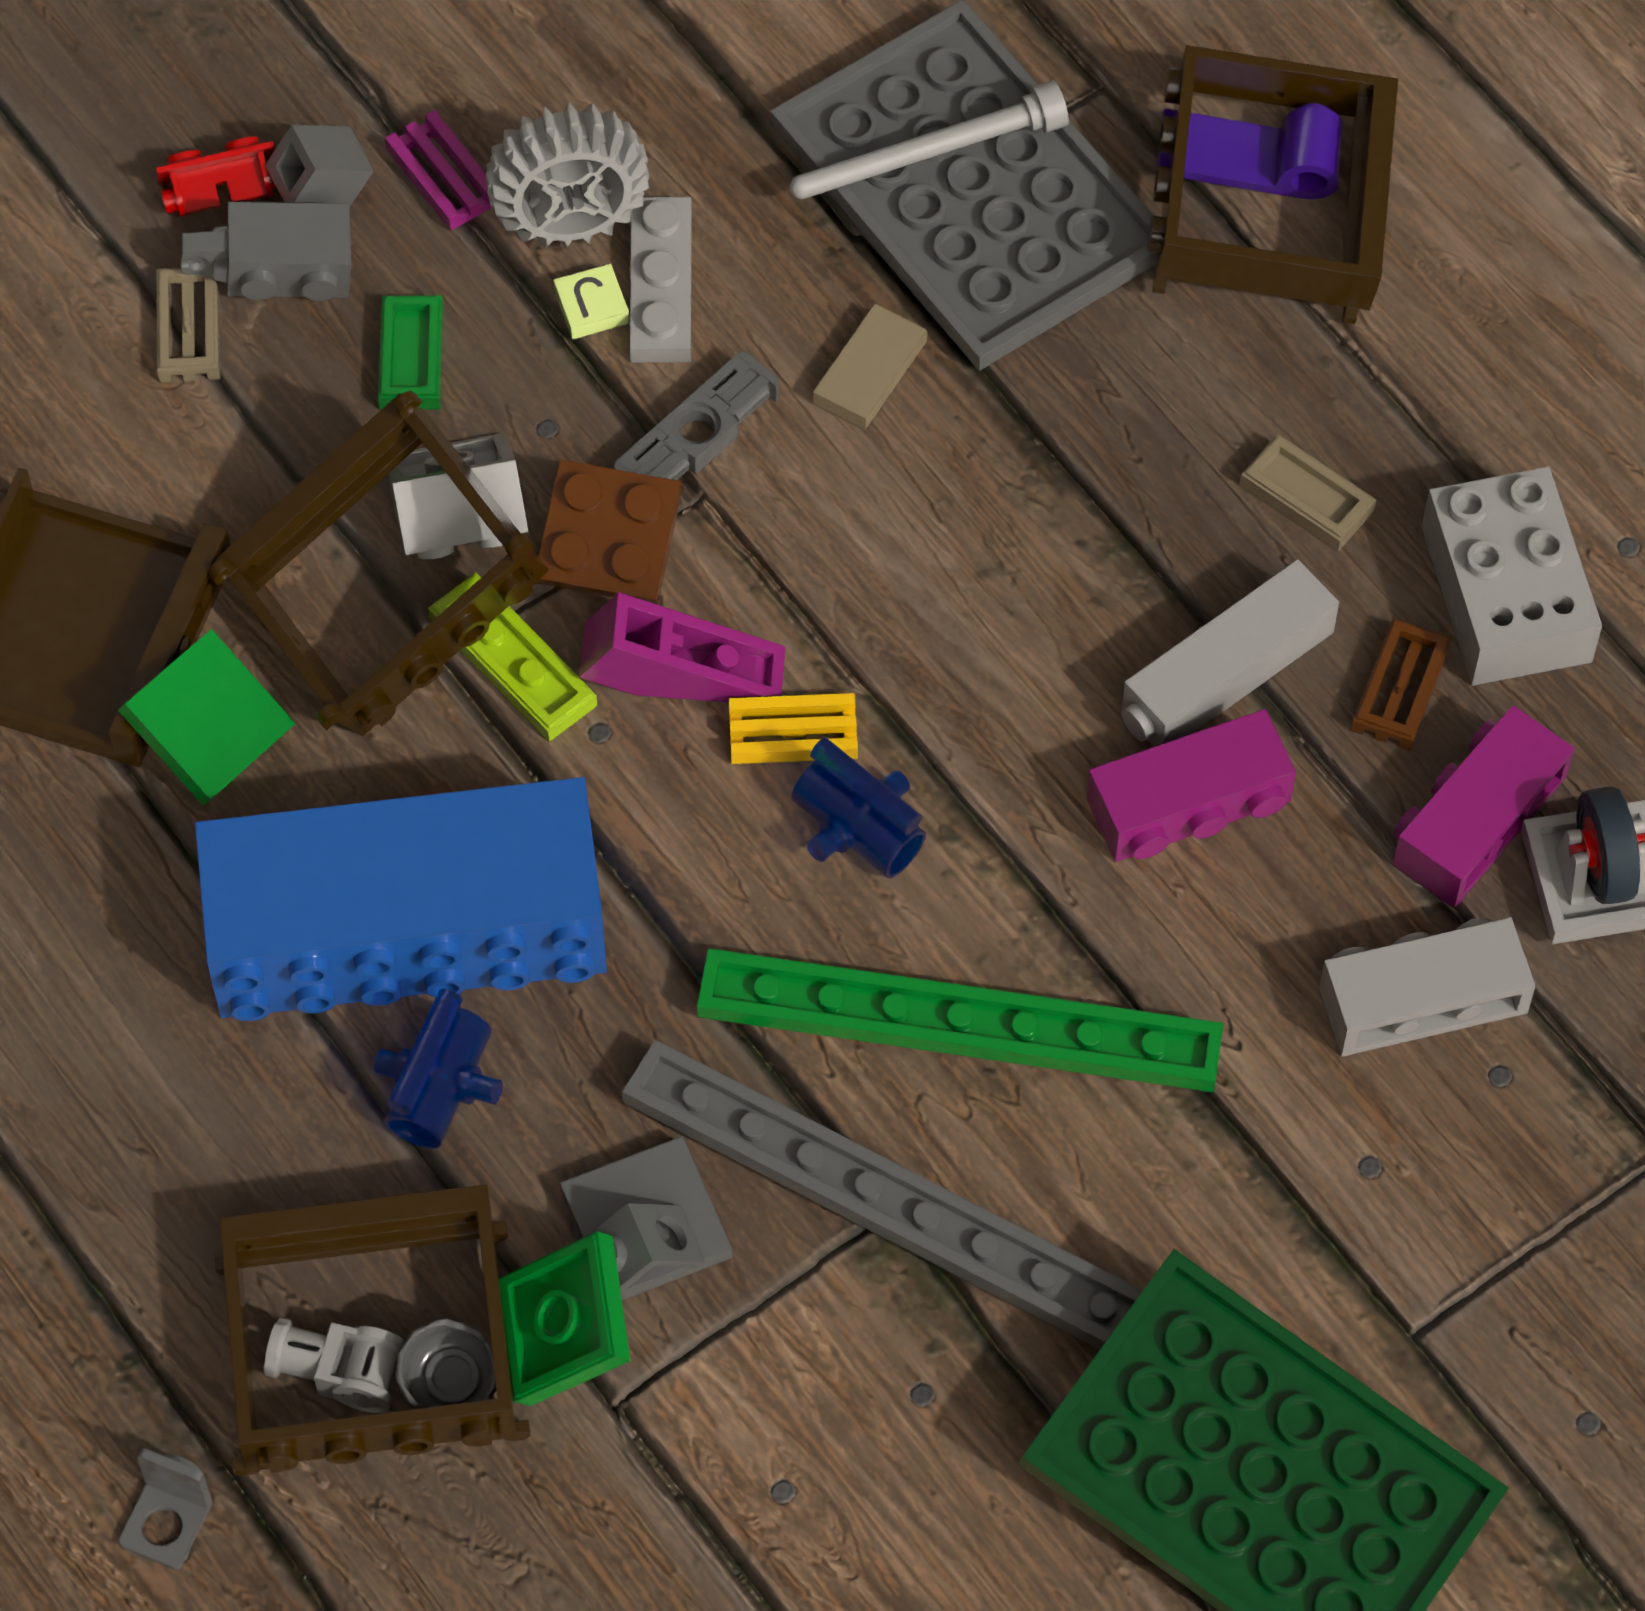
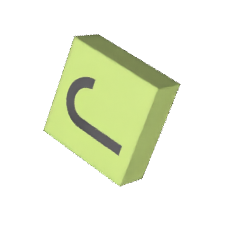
[553,264,630,339]

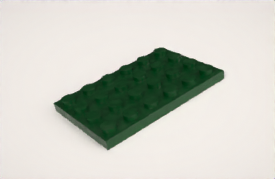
[1018,1249,1509,1611]

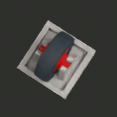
[1521,787,1645,944]

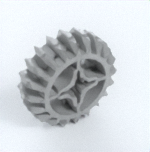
[485,102,649,249]

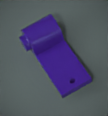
[1157,103,1343,200]

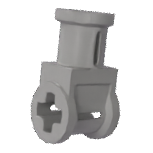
[264,1317,405,1413]

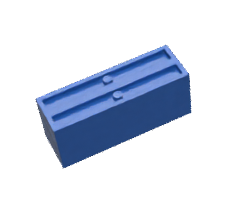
[195,777,607,1021]

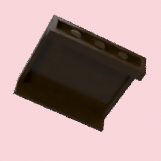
[0,468,230,768]

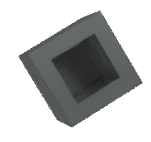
[265,124,374,206]

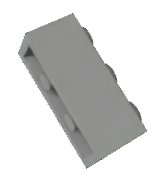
[1319,917,1536,1057]

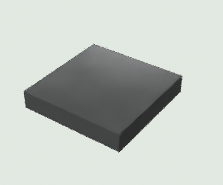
[560,1136,733,1300]

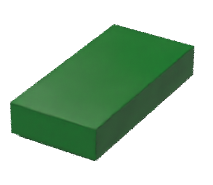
[378,295,444,410]

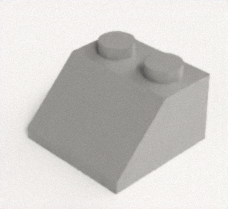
[387,433,528,559]

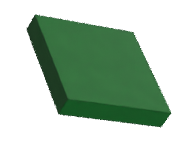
[118,629,296,806]
[499,1231,631,1407]

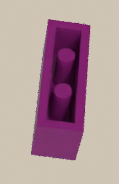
[1392,705,1575,908]
[1086,709,1296,862]

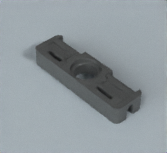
[614,352,779,480]

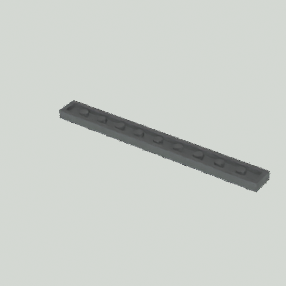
[622,1040,1143,1349]

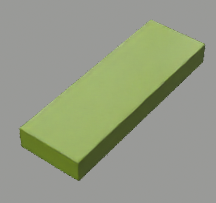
[428,573,597,742]

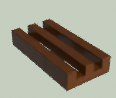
[1351,618,1452,751]

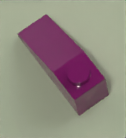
[579,592,786,703]

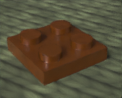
[537,459,683,605]

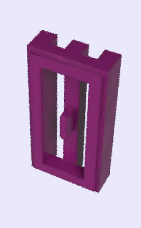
[385,110,492,231]

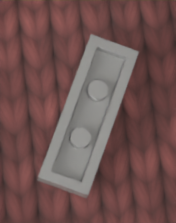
[630,197,692,363]

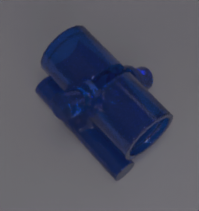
[792,737,926,879]
[374,989,503,1149]

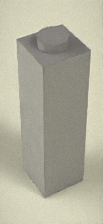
[1121,559,1339,747]

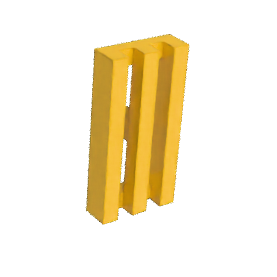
[729,693,858,764]

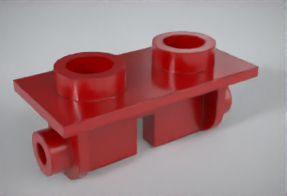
[156,137,277,217]

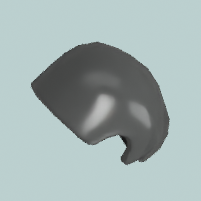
[395,1318,497,1409]

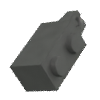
[181,202,351,301]

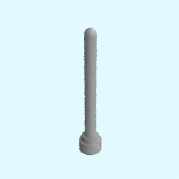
[790,80,1069,199]

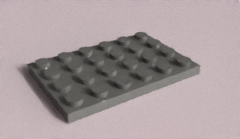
[770,0,1158,371]

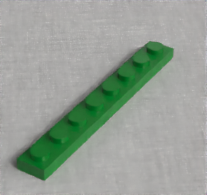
[697,948,1224,1092]

